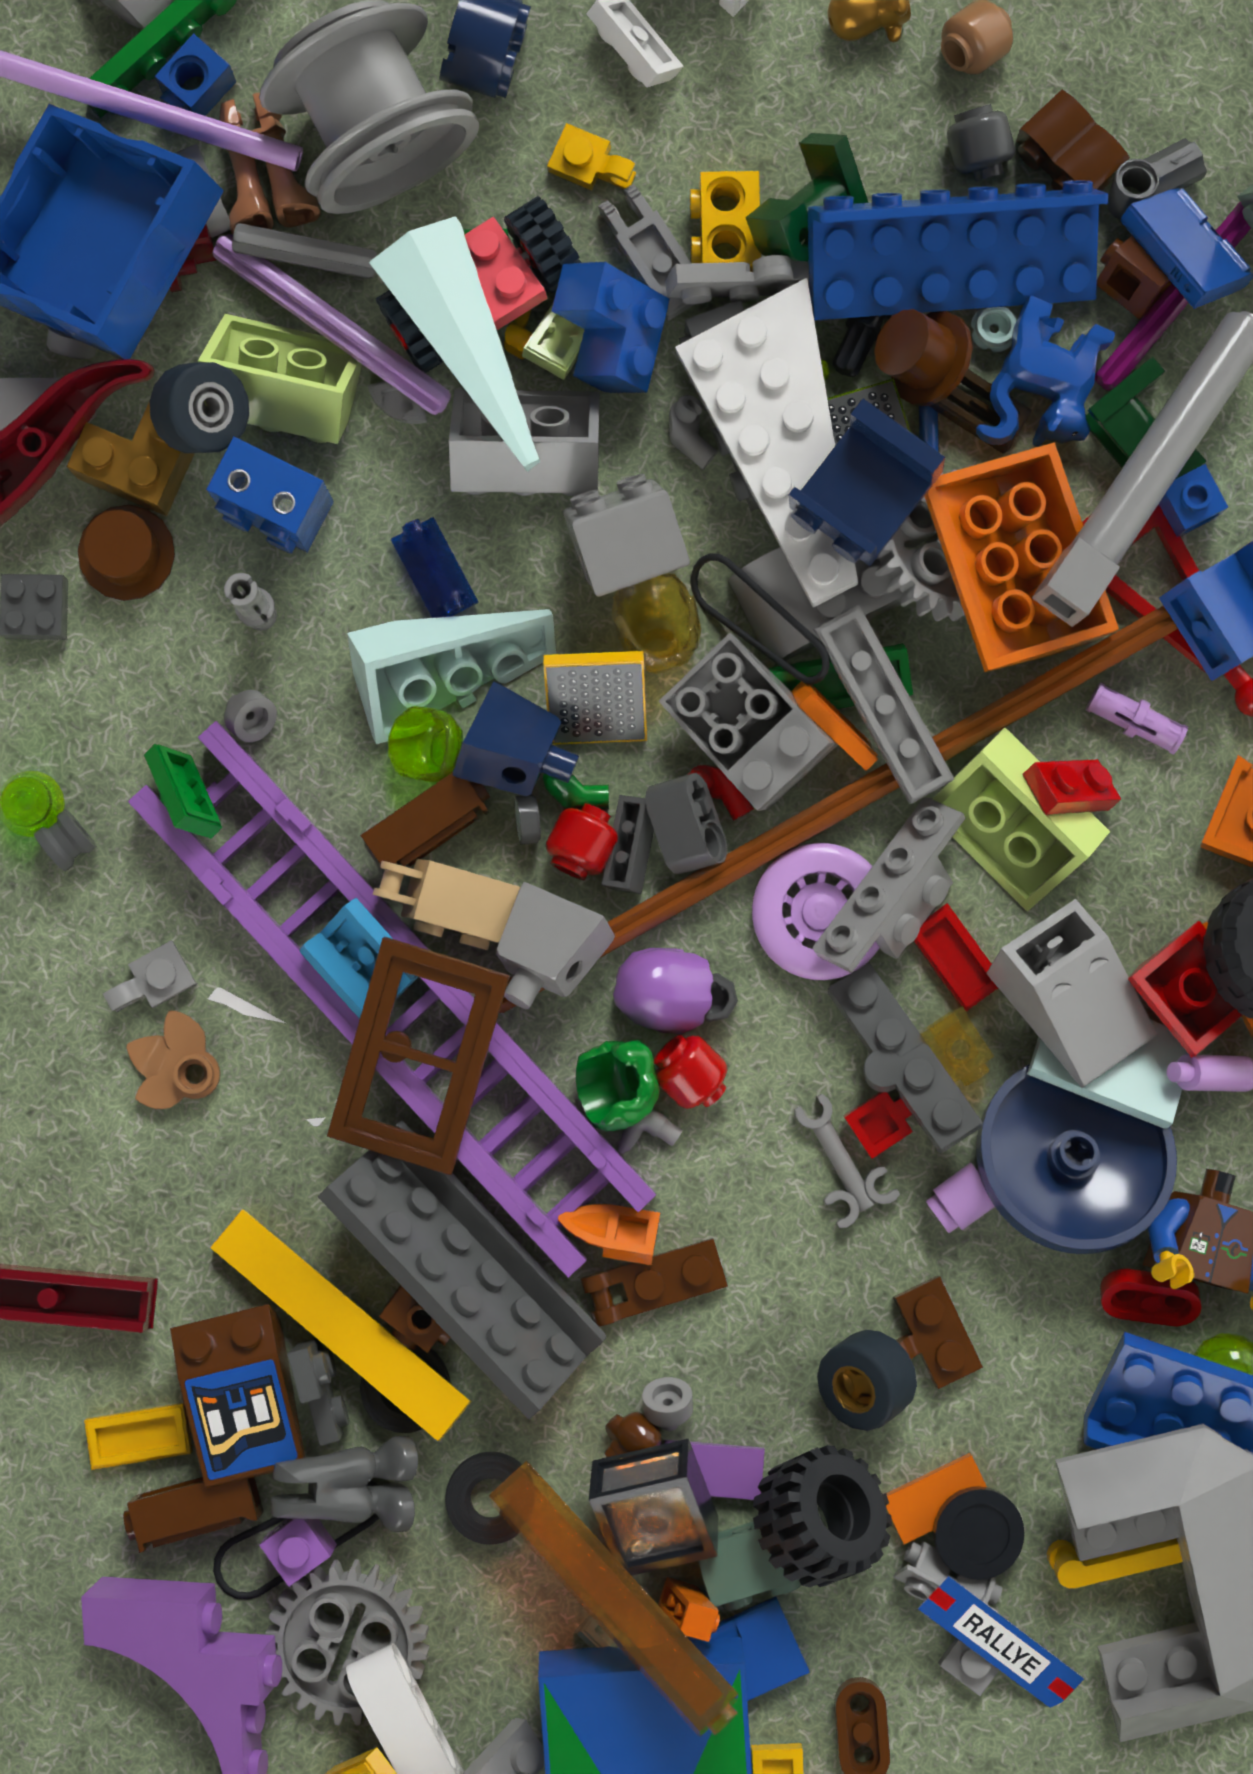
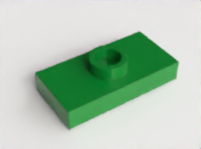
[144,744,222,839]

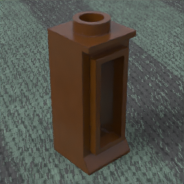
[360,771,491,868]
[123,1477,264,1553]

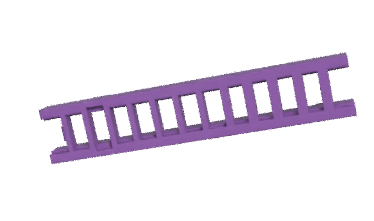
[128,721,656,1278]

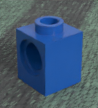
[155,33,236,116]
[1159,464,1228,537]

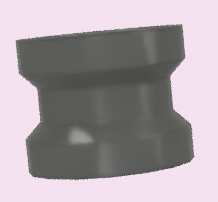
[34,809,97,872]

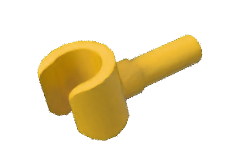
[504,309,533,360]

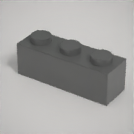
[601,795,654,894]

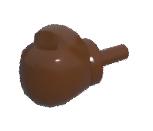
[604,1412,662,1457]

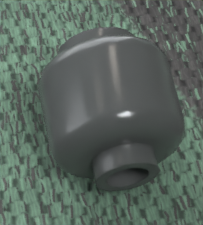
[947,104,1016,182]

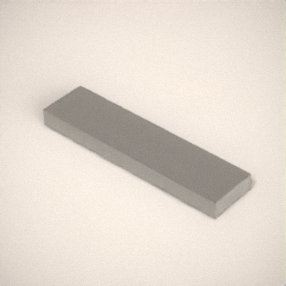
[813,605,954,804]

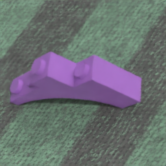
[81,1577,282,1774]

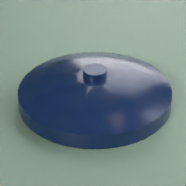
[976,1064,1177,1254]

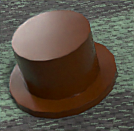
[874,309,973,406]
[78,504,175,601]

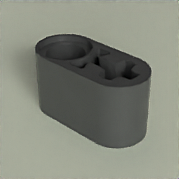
[645,773,727,875]

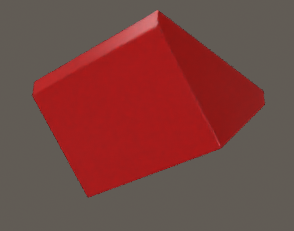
[1128,921,1243,1058]

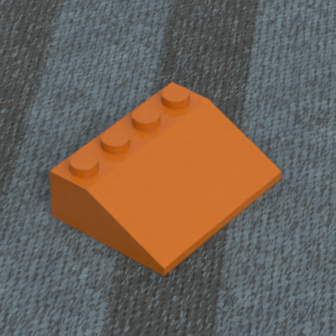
[924,442,1119,672]

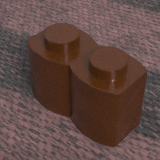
[1016,89,1130,191]

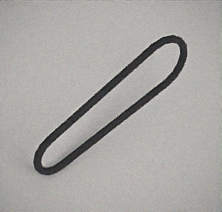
[690,553,830,684]
[213,1480,379,1600]

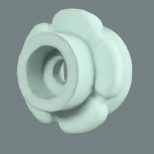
[971,307,1017,353]

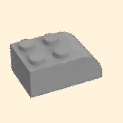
[728,547,903,668]

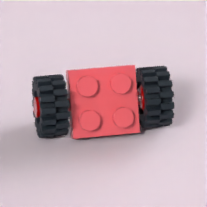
[376,196,582,374]

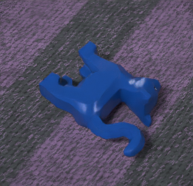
[976,296,1116,447]

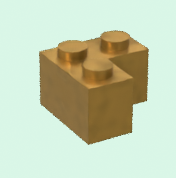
[66,400,195,516]

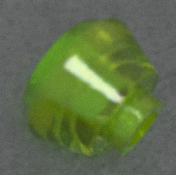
[0,770,65,837]

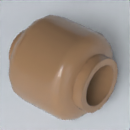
[941,0,1013,75]

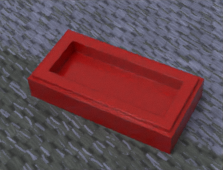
[913,903,998,1012]

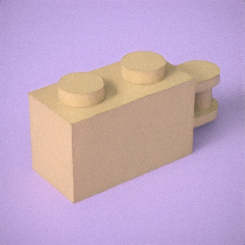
[372,859,520,950]

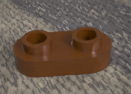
[834,1677,890,1774]

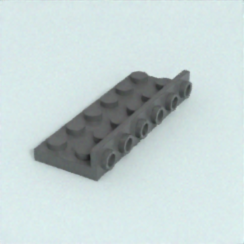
[318,1121,606,1420]

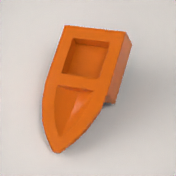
[558,1204,660,1265]

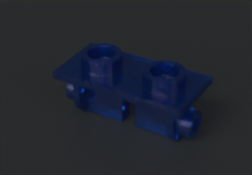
[390,517,479,618]

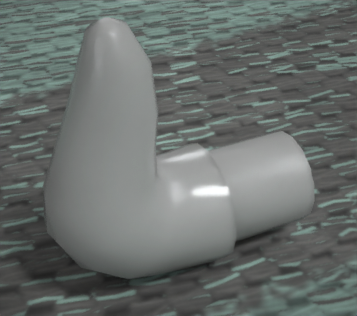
[618,1109,683,1154]

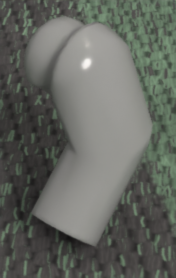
[669,395,718,470]

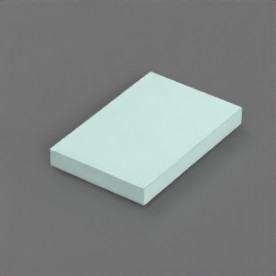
[1027,1020,1188,1130]

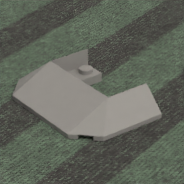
[1055,1424,1253,1742]

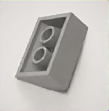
[449,389,600,496]

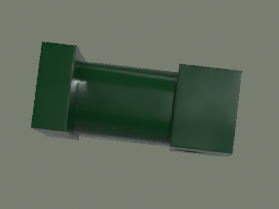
[745,133,869,262]
[1086,356,1206,479]

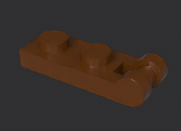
[580,1238,728,1327]

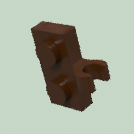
[893,1276,983,1389]

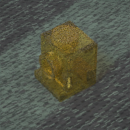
[919,1006,994,1087]

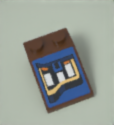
[170,1304,305,1488]

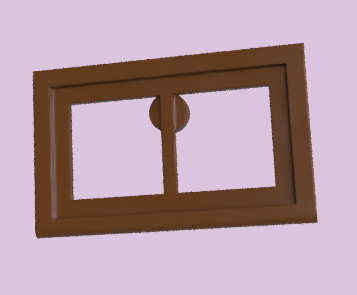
[327,936,510,1175]

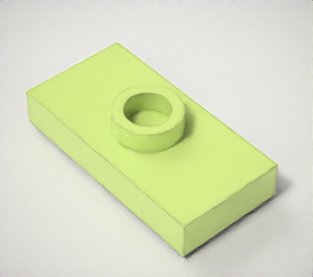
[522,302,584,380]

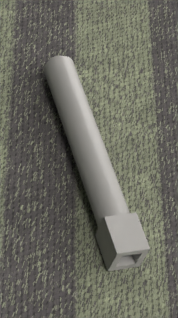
[1032,311,1253,627]

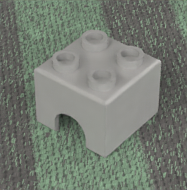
[563,474,690,597]

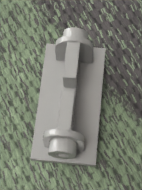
[893,1541,1002,1613]

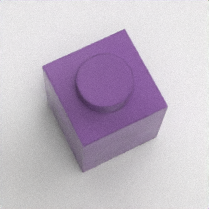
[259,1519,337,1587]

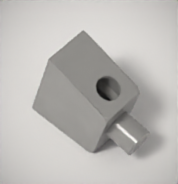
[496,882,615,1009]

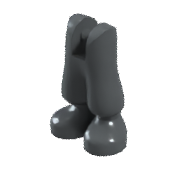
[271,1436,418,1533]

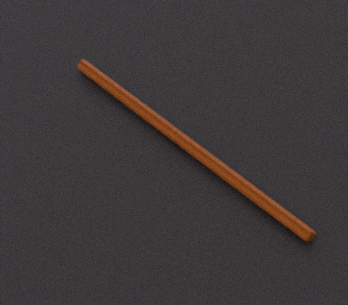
[499,605,1177,1013]

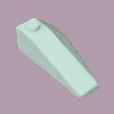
[347,609,556,744]

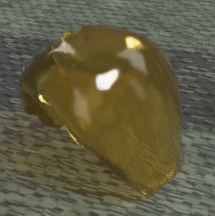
[612,573,702,674]

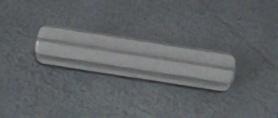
[232,223,377,279]

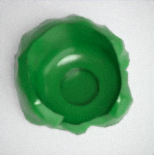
[575,1040,660,1131]

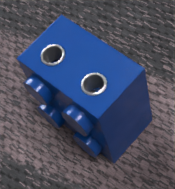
[206,436,334,554]

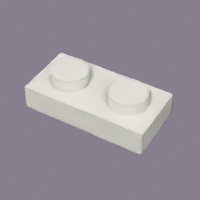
[586,0,684,88]

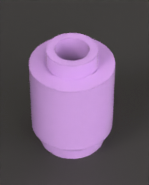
[926,1162,995,1233]

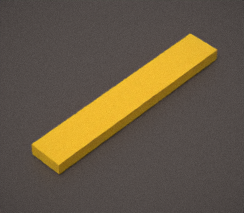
[210,1209,472,1441]

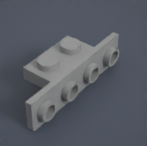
[813,797,966,973]

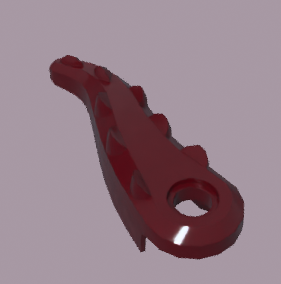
[0,359,155,527]

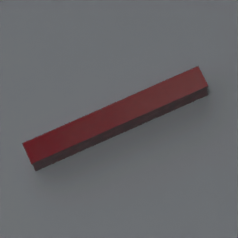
[0,1264,159,1333]

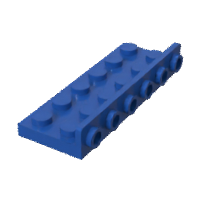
[808,180,1108,320]
[1084,1332,1253,1453]

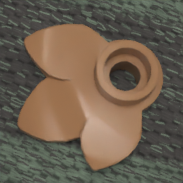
[126,1010,221,1109]

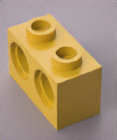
[690,171,761,272]

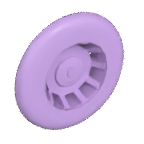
[752,843,879,980]

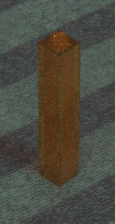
[489,1461,738,1738]

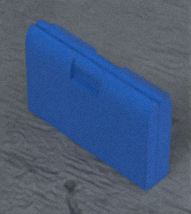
[1121,188,1253,309]
[679,1596,810,1701]

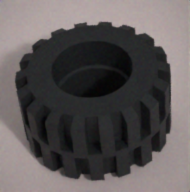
[753,1445,892,1587]

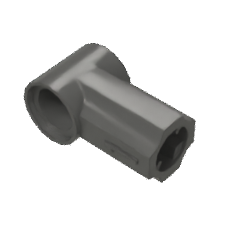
[1107,138,1207,220]

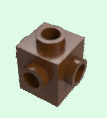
[379,1285,451,1353]

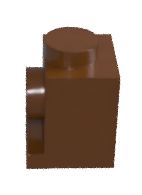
[1097,236,1172,319]

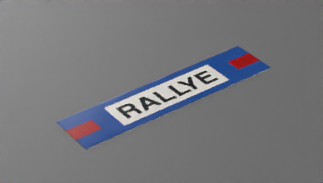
[918,1576,1084,1708]

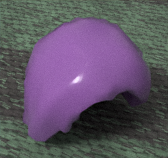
[613,948,713,1035]

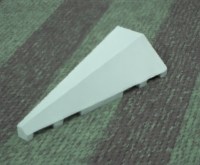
[369,216,540,472]

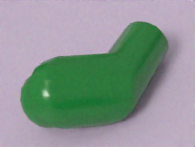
[542,774,609,809]

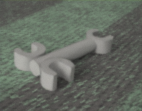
[794,1094,900,1228]

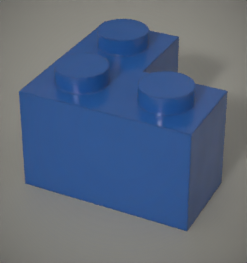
[552,262,670,393]

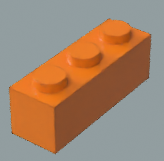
[657,1577,720,1642]

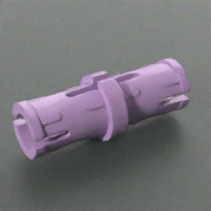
[1086,682,1188,755]

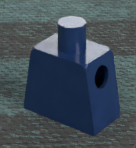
[453,681,579,796]

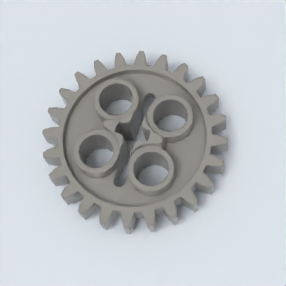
[874,469,965,622]
[265,1559,430,1726]

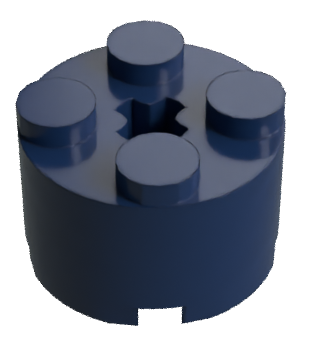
[439,0,531,98]

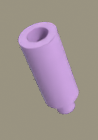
[1167,1054,1253,1092]

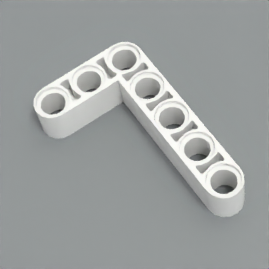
[346,1643,464,1774]

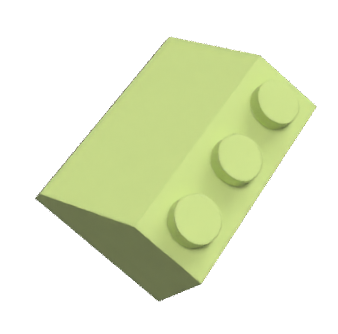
[198,314,362,444]
[932,727,1110,912]

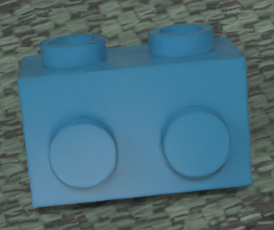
[300,897,418,1019]

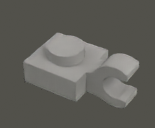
[103,940,197,1012]

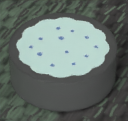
[514,794,541,845]

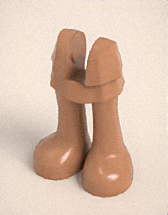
[219,93,321,235]

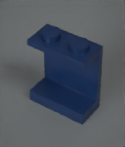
[788,398,945,566]

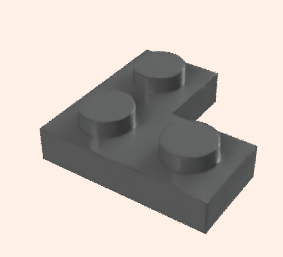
[287,1338,349,1446]

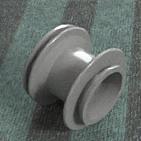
[259,0,479,214]

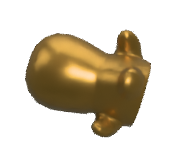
[827,0,911,43]

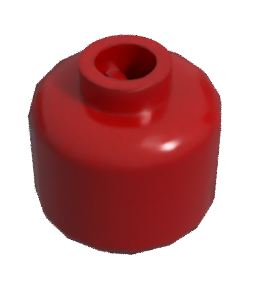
[545,803,618,881]
[654,1035,728,1109]

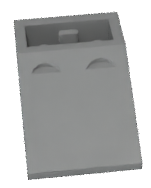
[659,633,838,811]
[986,899,1157,1088]

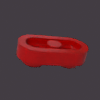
[1100,1269,1202,1327]

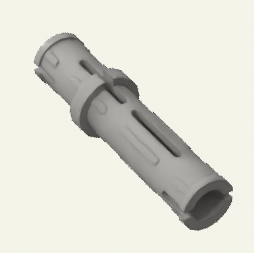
[224,573,277,631]

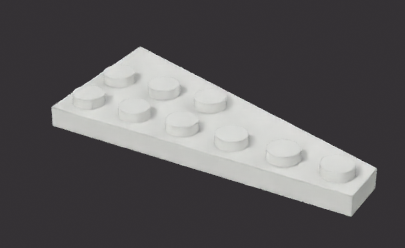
[675,278,858,608]

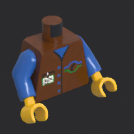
[1143,1168,1253,1311]

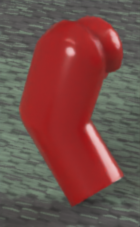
[687,765,754,821]

